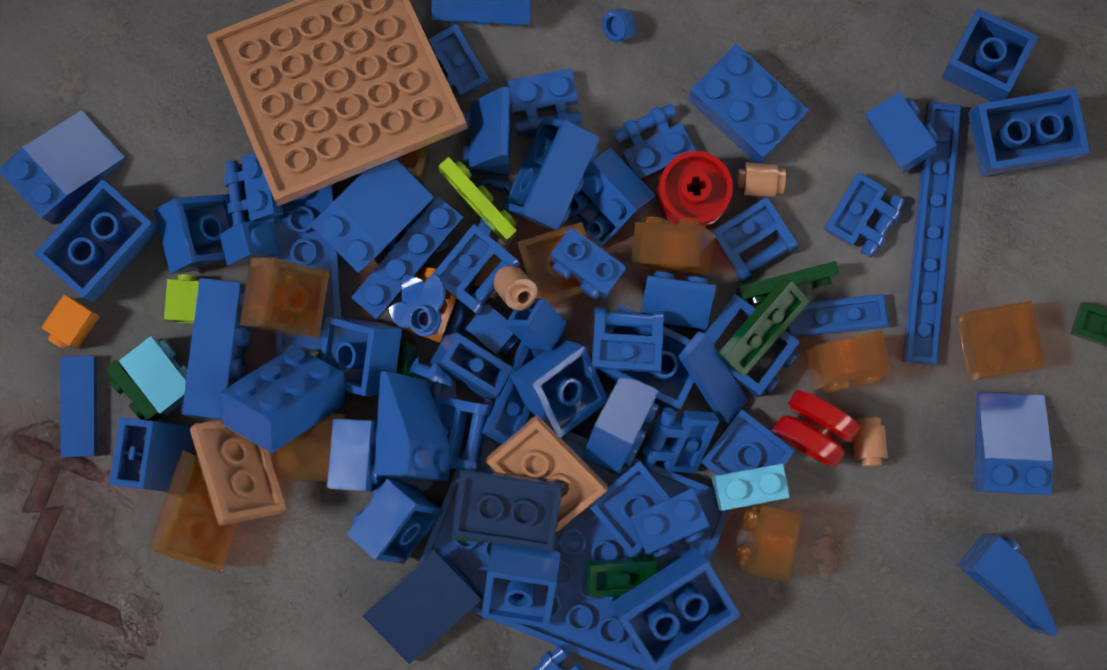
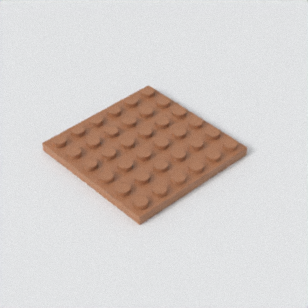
[206,0,468,206]

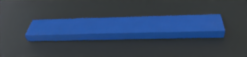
[902,102,962,366]

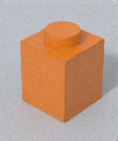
[41,294,100,350]

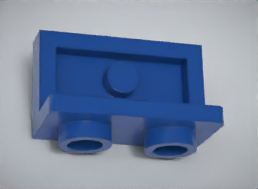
[550,228,625,300]
[629,488,710,557]

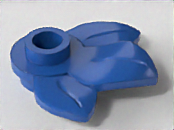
[388,273,445,336]

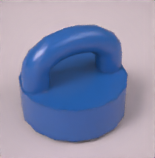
[602,8,636,43]

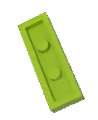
[439,157,517,245]

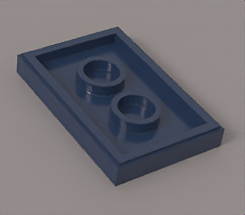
[451,467,563,551]
[363,548,483,665]

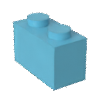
[119,336,188,415]
[711,464,790,510]

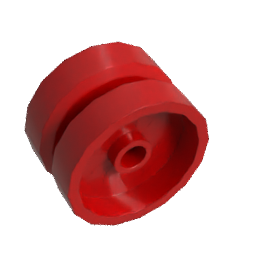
[657,151,733,231]
[772,389,861,468]

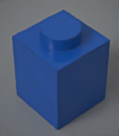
[219,220,277,266]
[505,298,567,350]
[465,303,519,357]

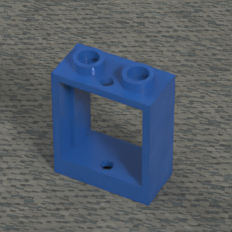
[705,294,800,397]

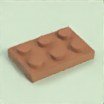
[486,415,607,532]
[190,420,286,526]

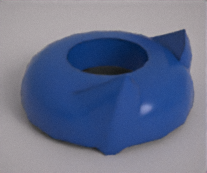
[410,357,453,388]

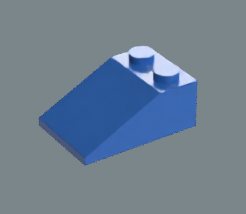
[463,87,512,175]
[0,110,127,224]
[310,158,435,273]
[374,371,451,481]
[974,392,1053,495]
[956,534,1058,637]

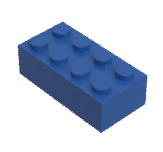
[182,278,256,420]

